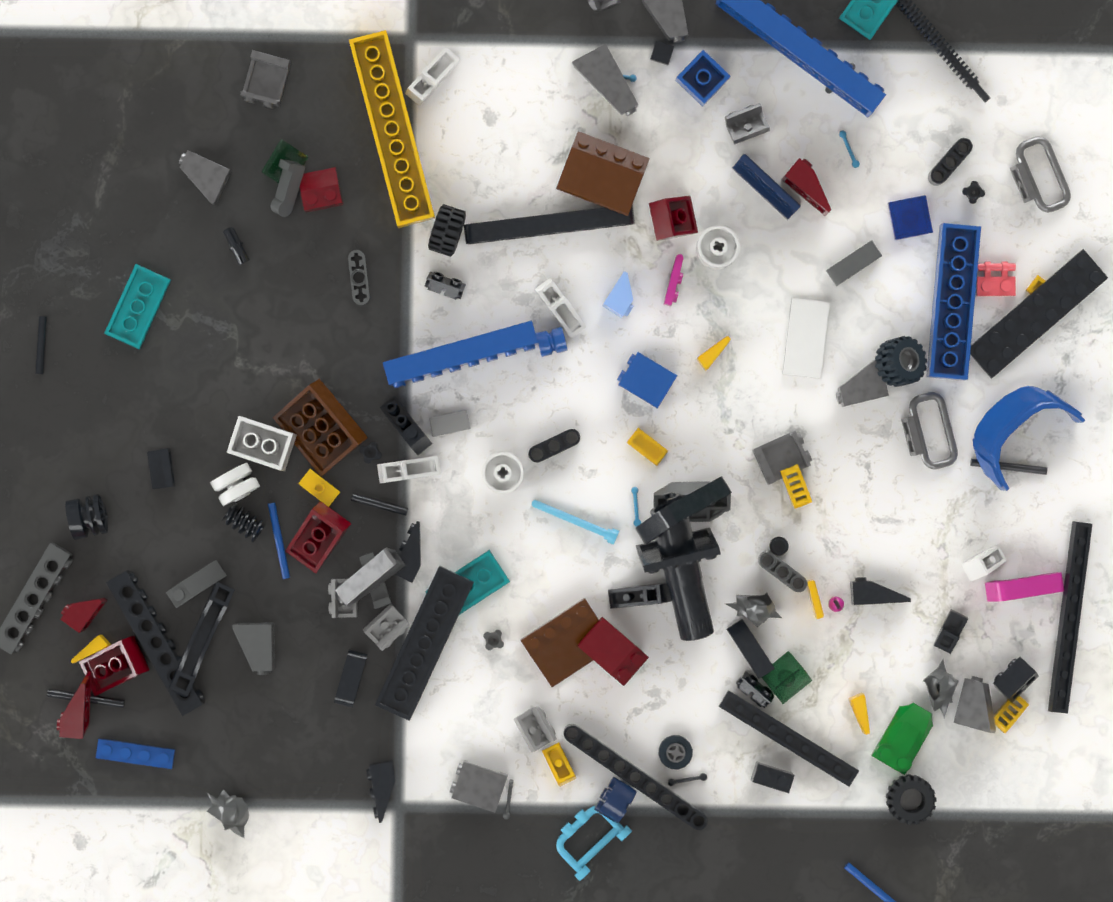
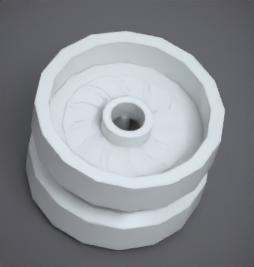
[696,225,740,270]
[482,452,524,494]
[210,463,260,506]

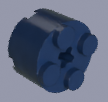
[594,776,637,823]

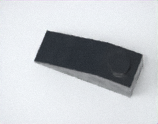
[850,577,911,605]
[608,583,671,609]

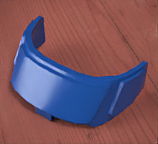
[972,386,1085,491]

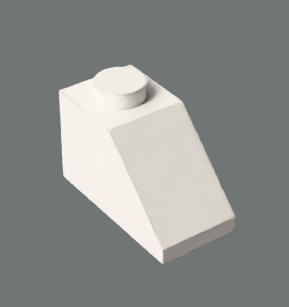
[961,544,1007,581]

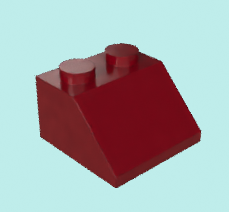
[300,167,343,213]
[649,196,698,241]
[60,598,107,633]

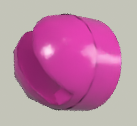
[828,596,844,612]

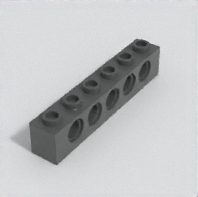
[0,542,73,655]

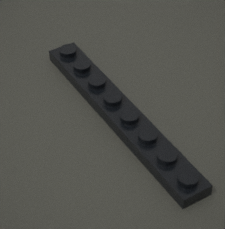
[718,690,859,787]

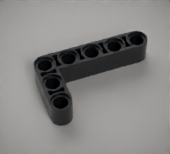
[635,476,732,545]

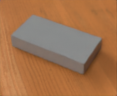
[429,410,471,437]

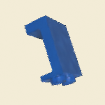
[617,352,678,409]

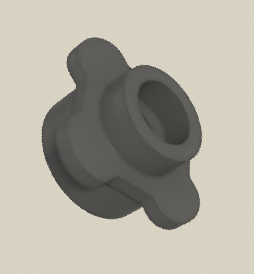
[483,630,504,650]

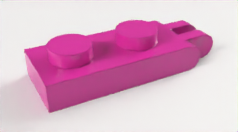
[663,254,683,306]

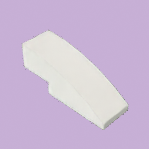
[405,47,460,106]
[535,278,586,338]
[377,456,441,483]

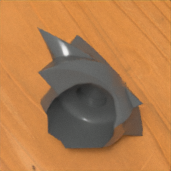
[726,593,782,628]
[923,660,959,719]
[206,790,249,838]

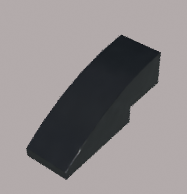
[726,619,775,679]

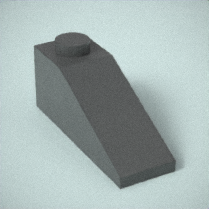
[166,560,227,608]

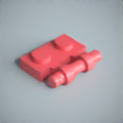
[976,261,1016,296]

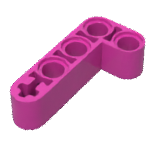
[985,572,1064,602]

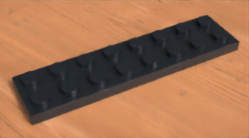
[970,249,1108,379]
[375,565,474,721]

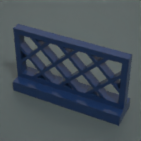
[732,154,801,220]

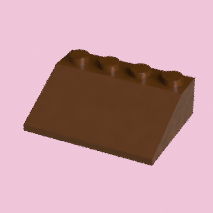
[556,131,650,216]
[273,378,368,477]
[521,598,599,687]

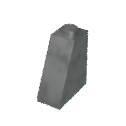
[642,0,688,43]
[179,150,232,206]
[836,360,889,407]
[954,676,996,733]

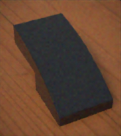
[934,609,968,654]

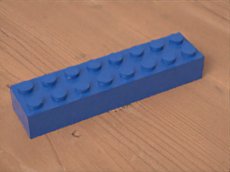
[926,223,981,381]
[383,320,538,388]

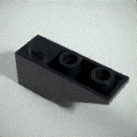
[380,396,433,455]
[394,521,421,583]
[366,760,396,823]

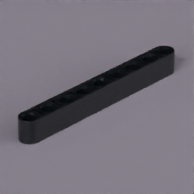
[464,205,635,244]
[563,724,708,830]

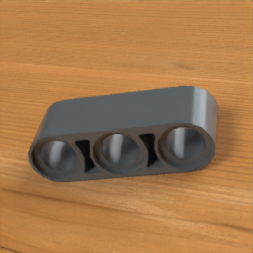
[826,240,882,286]
[758,551,807,592]

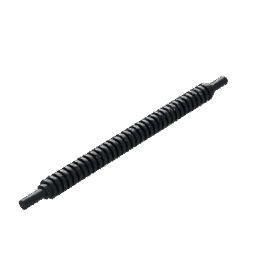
[897,0,990,103]

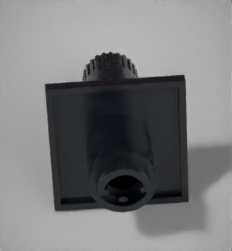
[635,492,721,641]

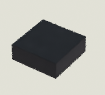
[650,41,674,66]

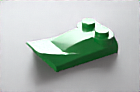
[871,703,933,775]

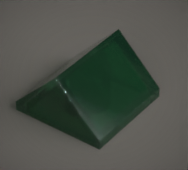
[261,139,309,184]
[761,651,813,704]

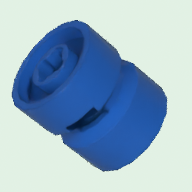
[536,327,568,357]

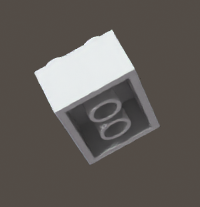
[227,416,297,471]

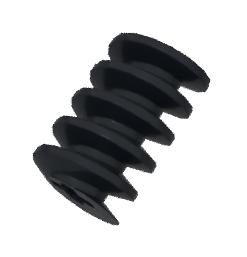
[222,503,265,543]

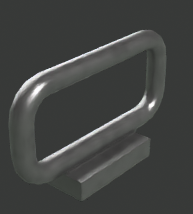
[1010,136,1071,213]
[901,392,958,469]

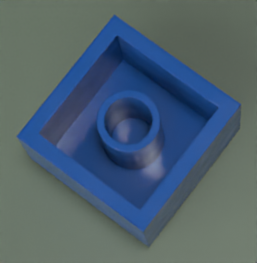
[675,50,731,107]

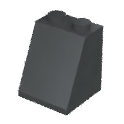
[233,622,275,675]

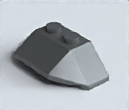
[653,481,731,522]

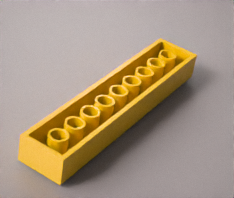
[349,30,435,228]

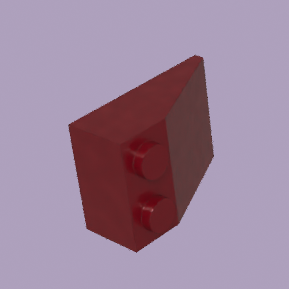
[781,158,832,216]
[285,501,351,573]
[577,617,649,686]
[79,635,150,696]
[57,671,92,739]

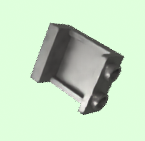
[240,50,291,109]
[752,431,812,485]
[449,760,508,813]

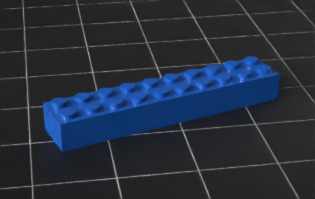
[715,0,887,118]

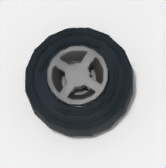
[658,735,693,770]

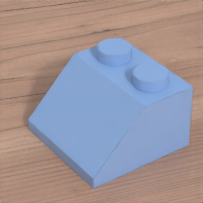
[603,271,634,318]

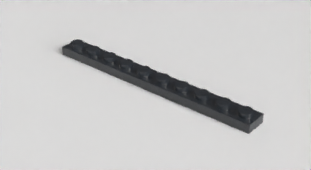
[1048,521,1093,714]

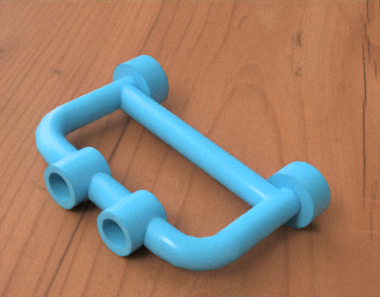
[556,806,632,881]

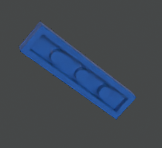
[96,739,176,769]

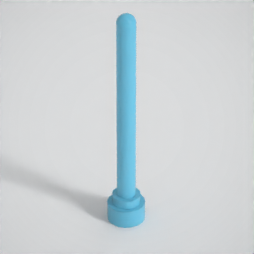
[532,500,619,545]

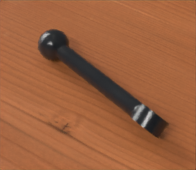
[668,773,707,786]

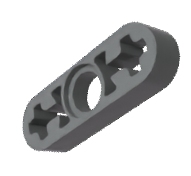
[348,250,370,306]

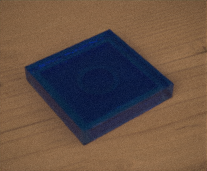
[887,195,933,240]

